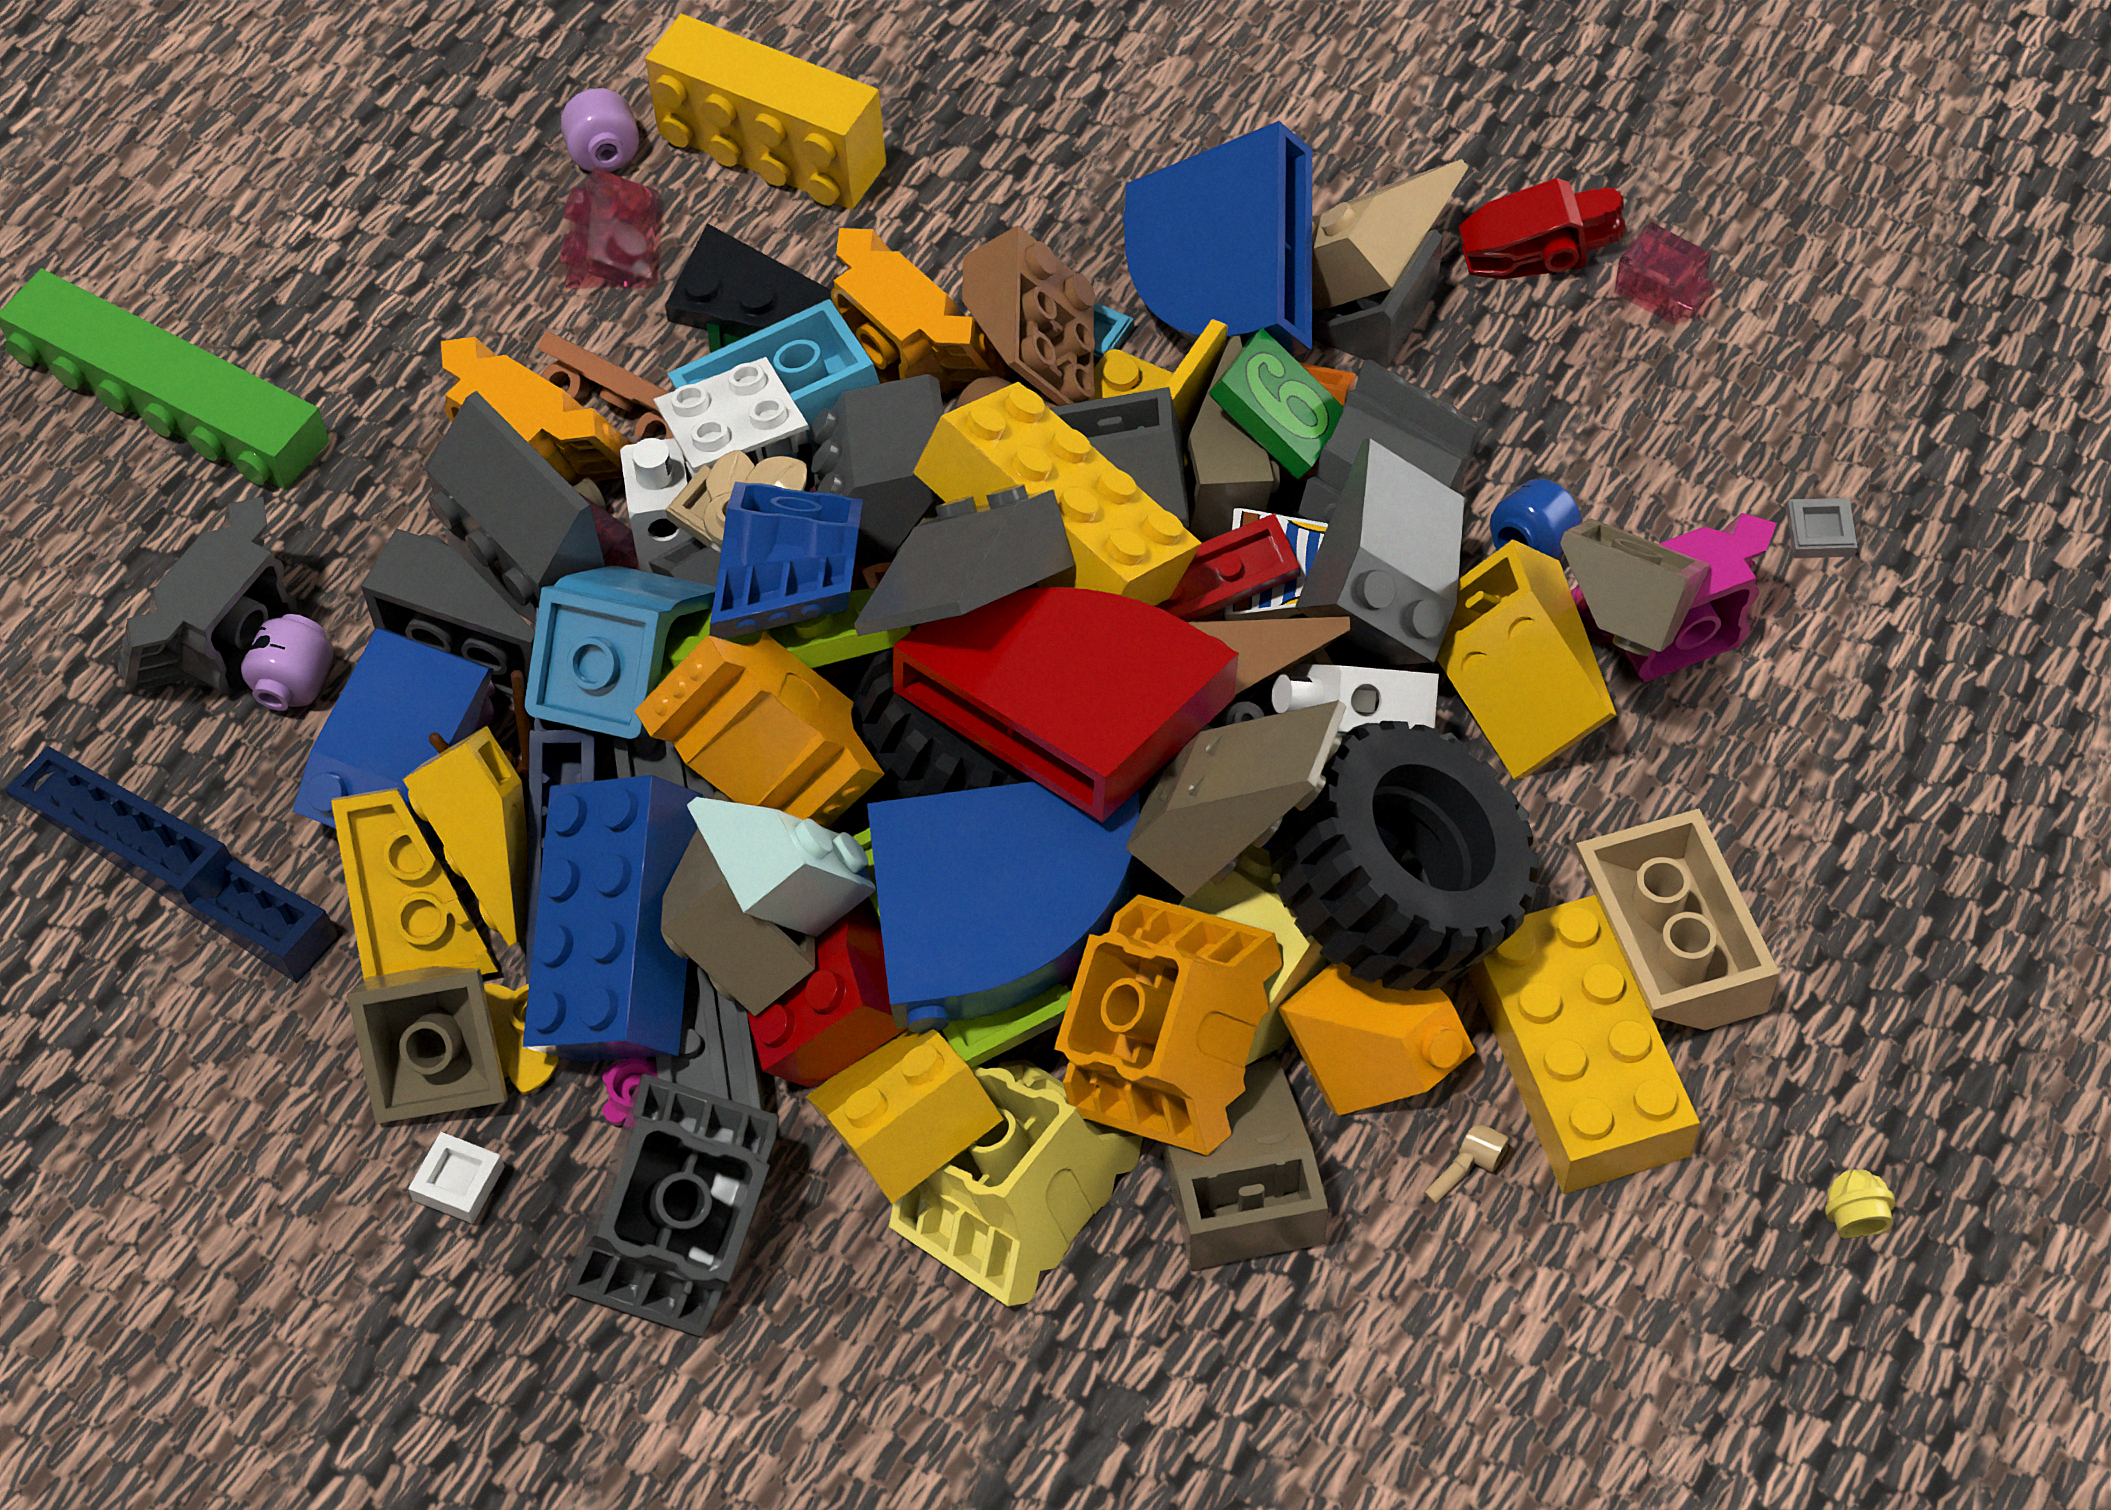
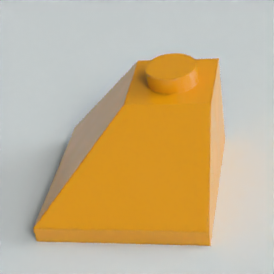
[1277,962,1475,1116]

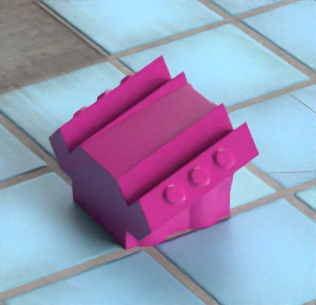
[1571,513,1777,683]

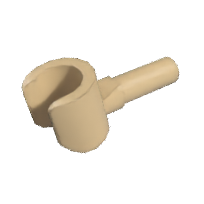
[1424,1125,1508,1204]

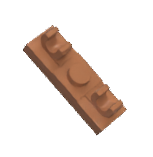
[537,330,674,439]

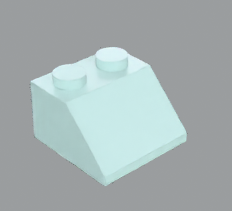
[687,797,877,937]

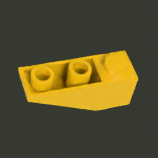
[402,726,528,946]

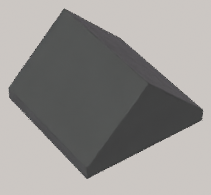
[1312,229,1443,369]

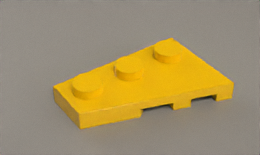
[331,787,498,980]

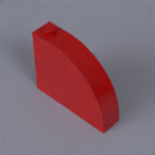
[893,587,1239,823]

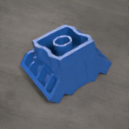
[709,482,863,639]

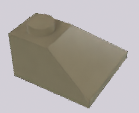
[1560,518,1710,656]
[347,966,508,1124]

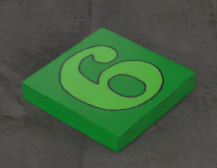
[1208,328,1344,479]

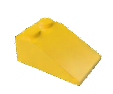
[806,1028,1004,1204]

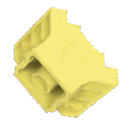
[888,1059,1143,1306]

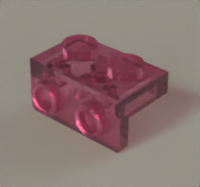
[560,168,658,289]

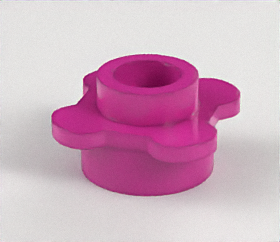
[602,1058,658,1125]

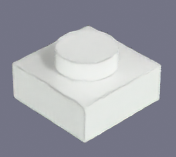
[408,1132,505,1224]

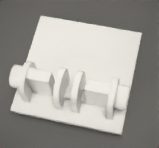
[653,357,809,480]

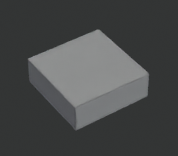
[1786,498,1858,559]

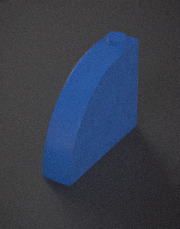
[1123,121,1312,357]
[867,781,1140,1033]

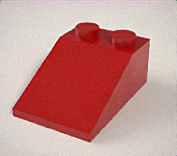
[747,898,907,1088]

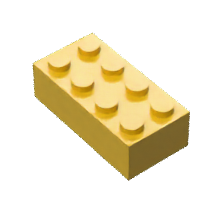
[645,13,886,210]
[913,381,1202,606]
[1468,895,1700,1195]

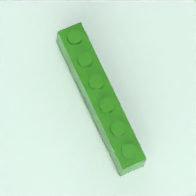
[0,268,329,490]

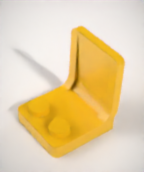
[1093,319,1228,446]

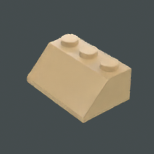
[1575,808,1780,1030]

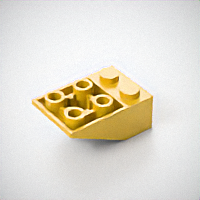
[1436,540,1617,780]

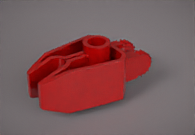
[1459,178,1626,280]

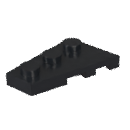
[665,223,833,338]

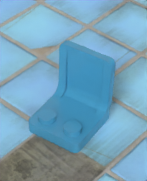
[525,566,716,739]

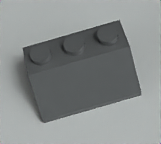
[808,374,944,564]
[426,391,605,608]

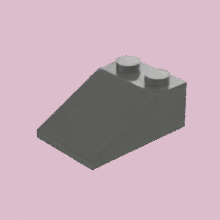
[1295,438,1464,665]
[854,484,1075,636]
[361,528,535,697]

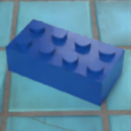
[522,775,703,1061]

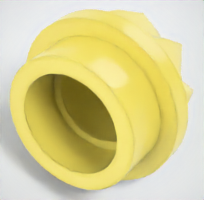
[1825,1169,1896,1239]

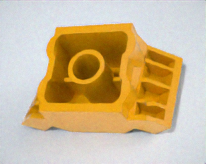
[831,228,1011,393]
[441,337,633,487]
[634,632,885,828]
[1054,895,1283,1156]

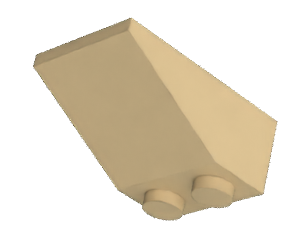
[1312,159,1469,311]

